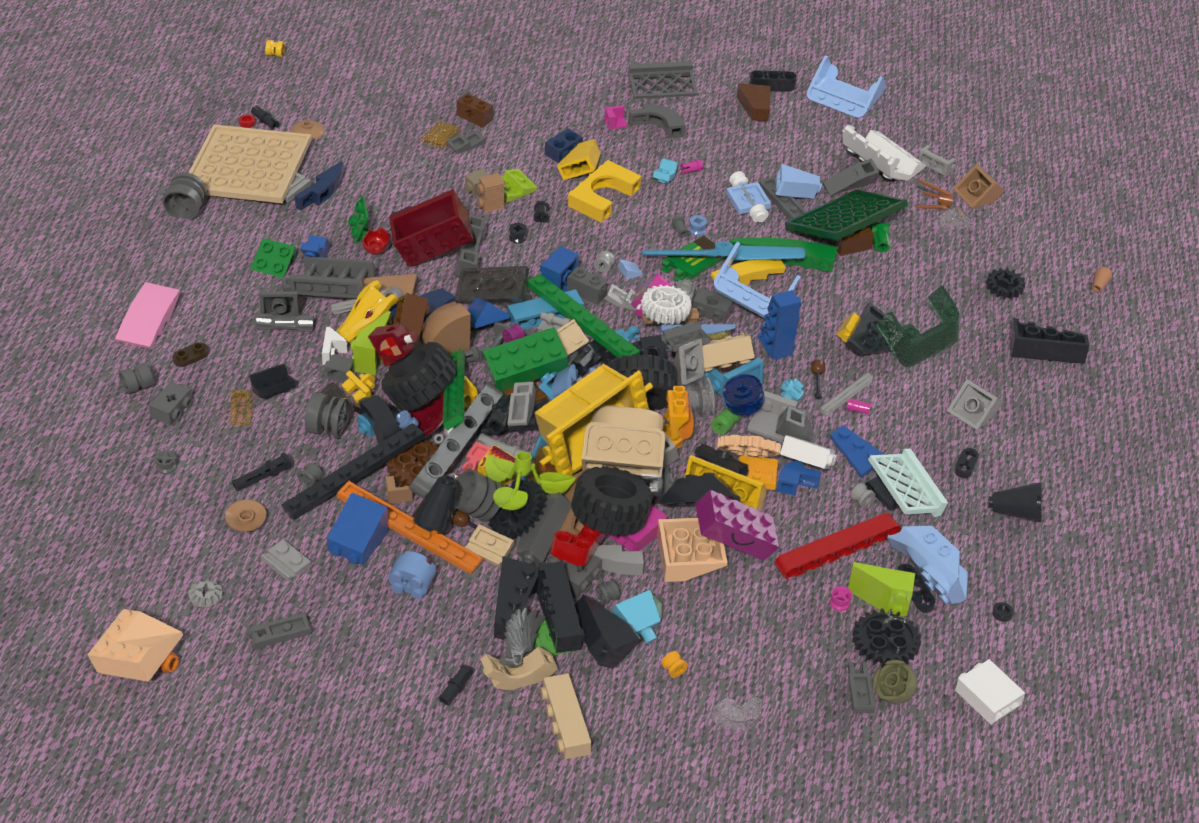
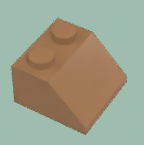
[953,164,1005,209]

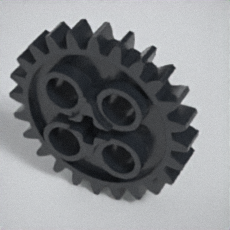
[488,478,547,539]
[852,609,921,668]

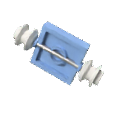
[726,171,771,222]

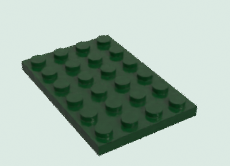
[785,189,908,241]

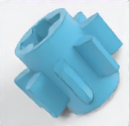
[780,378,804,401]

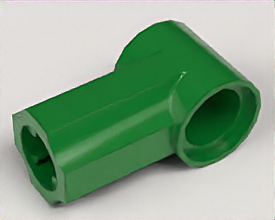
[869,222,890,252]

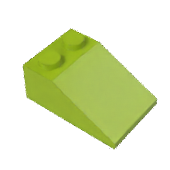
[351,311,392,375]
[848,562,915,617]

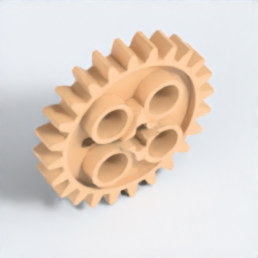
[717,435,781,458]

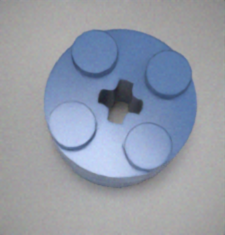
[388,551,436,600]

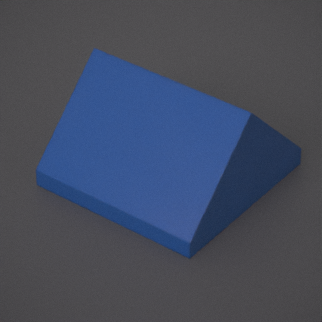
[468,297,509,328]

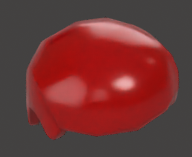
[362,227,390,255]

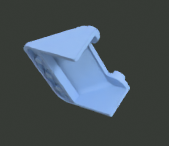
[807,55,886,118]

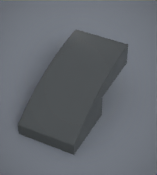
[447,130,486,153]

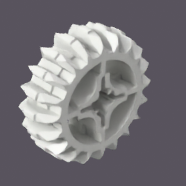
[641,284,691,325]

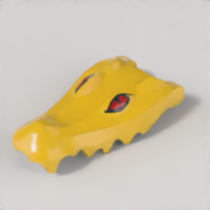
[336,280,398,343]

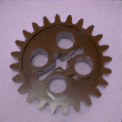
[387,440,451,487]

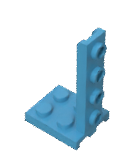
[675,352,763,407]

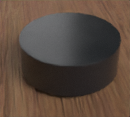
[992,602,1014,622]

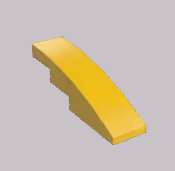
[711,259,786,285]

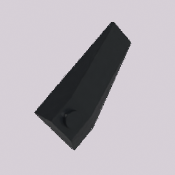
[575,595,641,669]

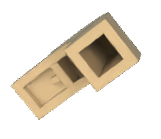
[481,647,558,690]

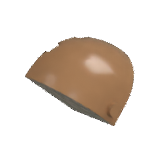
[419,302,470,355]

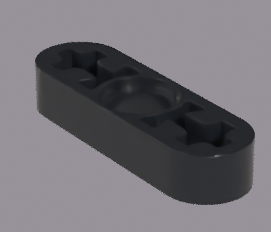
[897,564,936,613]

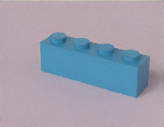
[507,289,584,330]

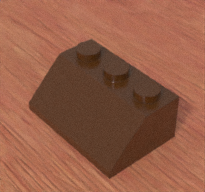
[392,293,429,348]

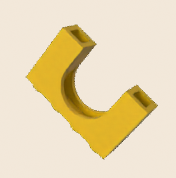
[567,160,642,223]

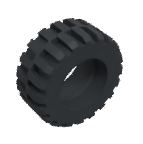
[382,342,457,411]
[607,354,677,410]
[571,466,653,536]

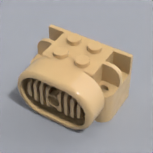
[582,405,665,477]

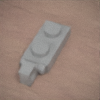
[676,279,696,301]

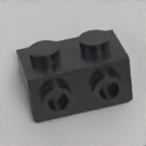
[249,364,296,399]

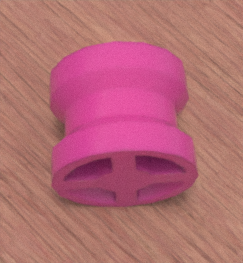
[830,586,852,611]

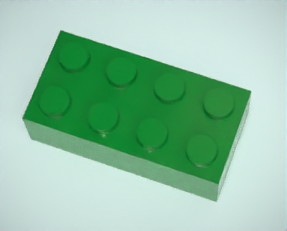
[483,327,568,391]

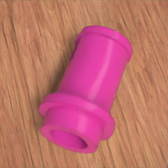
[680,159,703,174]
[846,397,871,415]

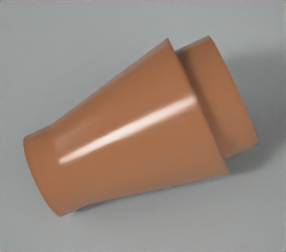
[1092,267,1112,292]

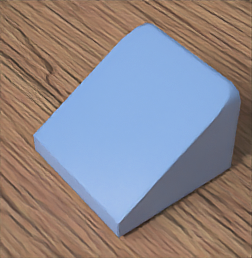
[619,260,643,279]

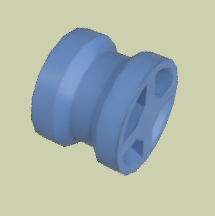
[689,215,707,236]
[395,410,418,430]

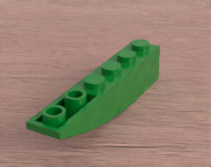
[730,237,837,272]

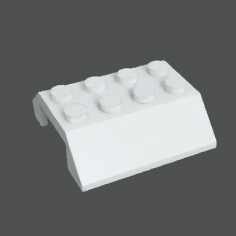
[842,125,926,181]

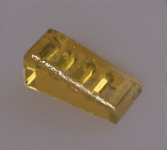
[230,390,251,426]

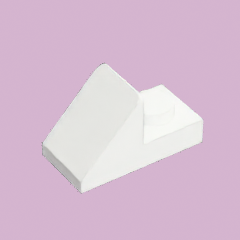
[322,327,347,365]

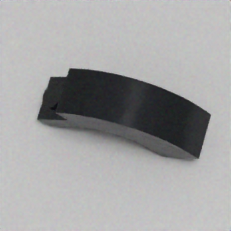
[353,395,400,444]

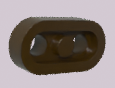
[172,342,209,367]

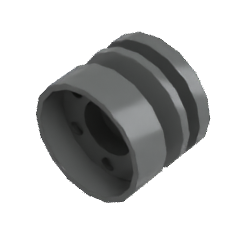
[162,172,207,219]
[305,392,349,438]
[454,469,503,521]

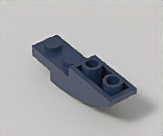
[295,161,344,211]

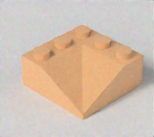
[657,518,728,582]
[88,609,183,682]

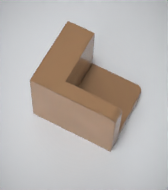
[386,476,413,504]

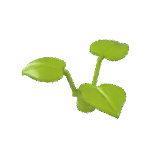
[485,451,576,510]

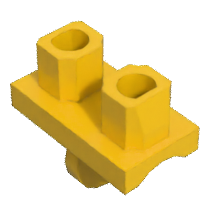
[341,371,375,402]

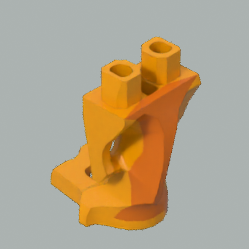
[663,386,694,449]

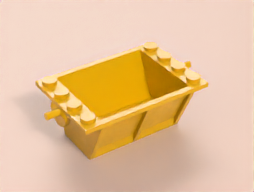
[534,364,653,476]

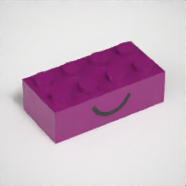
[695,490,779,560]

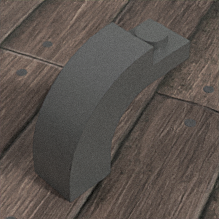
[628,104,685,139]

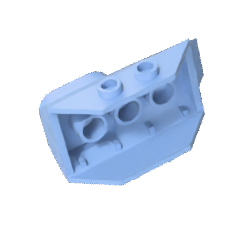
[887,526,968,605]

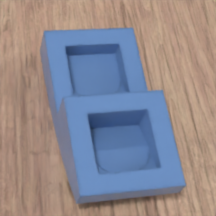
[552,364,576,398]

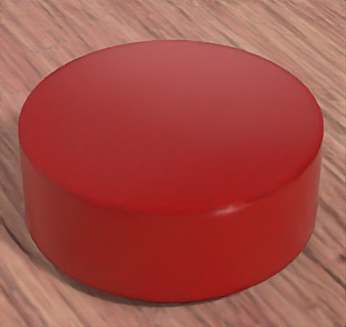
[238,114,256,128]

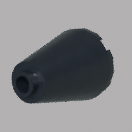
[412,475,457,534]
[989,483,1042,522]

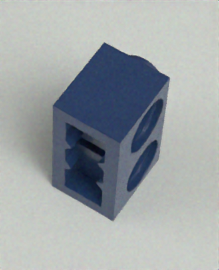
[544,128,583,163]

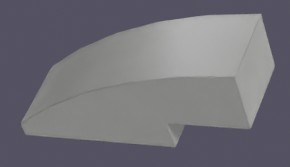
[507,382,536,426]
[593,545,644,576]

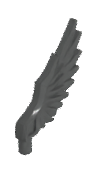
[500,608,545,668]

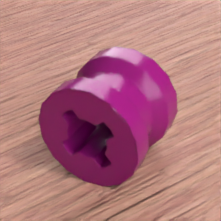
[502,324,525,343]

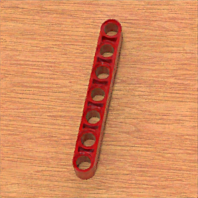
[774,513,901,580]

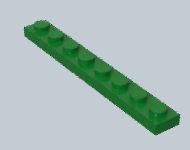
[526,274,640,358]
[443,348,465,431]

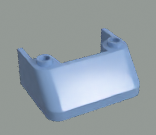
[713,242,801,318]

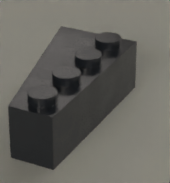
[1009,318,1089,363]
[494,556,538,640]
[536,561,585,653]

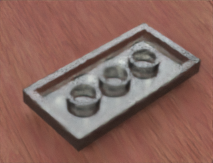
[455,266,529,304]

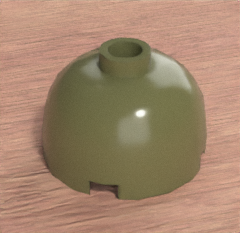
[873,659,917,705]

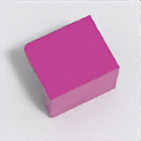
[604,105,627,130]

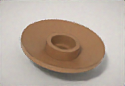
[291,120,324,140]
[225,500,266,532]

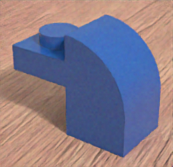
[300,235,330,263]
[776,461,822,496]

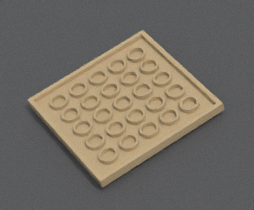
[189,125,312,203]

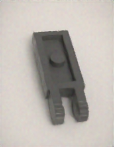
[847,662,876,713]

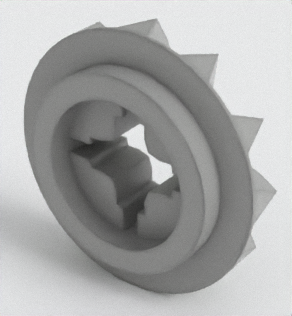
[188,578,223,607]

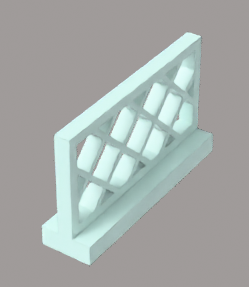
[868,449,948,517]

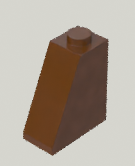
[737,83,770,122]

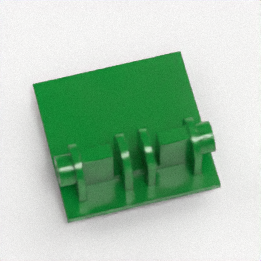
[348,196,369,244]
[250,238,296,278]

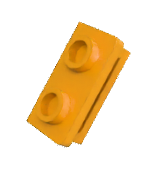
[739,456,778,490]

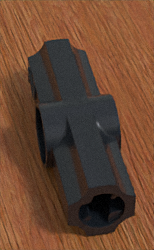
[570,339,607,376]
[486,395,510,434]
[695,444,749,476]

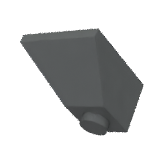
[259,292,299,317]

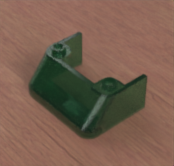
[876,285,959,368]

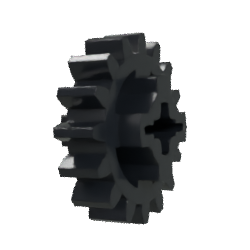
[986,268,1026,299]

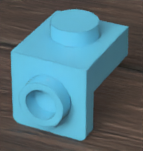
[653,158,678,183]

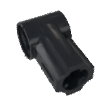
[865,476,899,511]

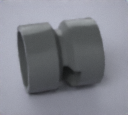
[119,362,154,394]

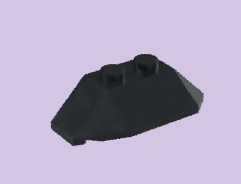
[660,473,740,508]

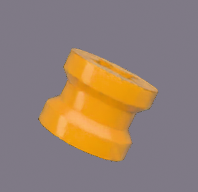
[661,651,688,678]

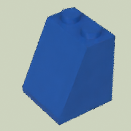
[327,493,388,565]

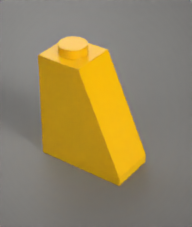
[557,139,601,180]

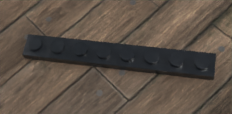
[281,423,425,520]

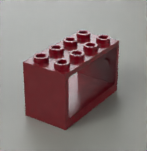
[389,189,474,267]

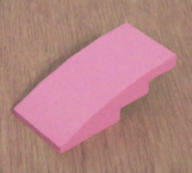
[115,282,181,349]

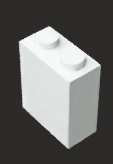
[780,436,837,469]
[955,659,1025,724]

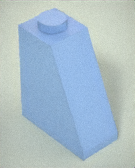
[775,164,822,199]

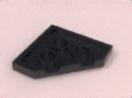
[845,302,912,355]

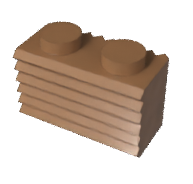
[477,173,505,213]

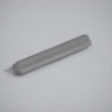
[819,373,873,416]

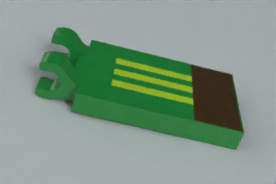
[661,235,728,282]

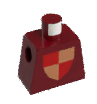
[368,324,417,367]

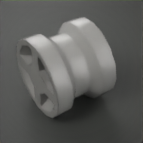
[593,251,615,273]
[850,483,875,508]

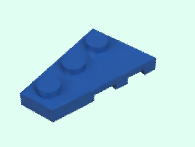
[830,425,885,479]

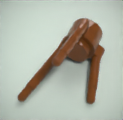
[915,179,954,210]

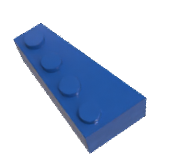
[757,290,802,360]

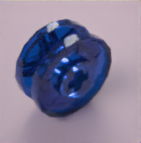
[722,374,765,416]

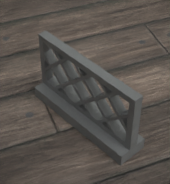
[627,61,698,99]

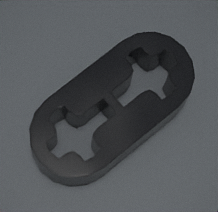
[955,448,979,478]

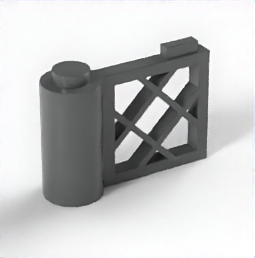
[661,321,710,352]

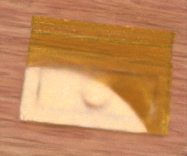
[422,120,460,150]

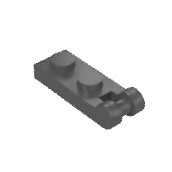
[247,613,311,650]

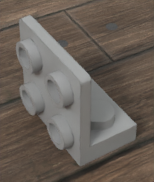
[747,390,798,442]

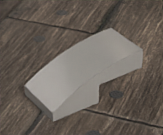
[604,284,636,310]

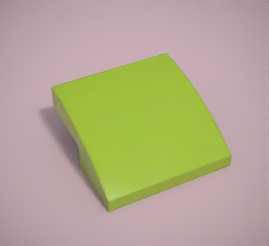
[501,169,538,202]

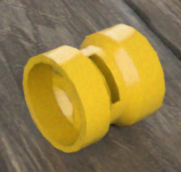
[265,40,285,58]

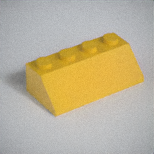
[685,455,767,511]

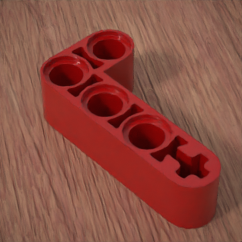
[550,525,607,566]

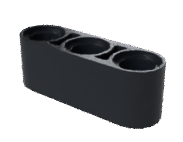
[749,70,797,92]

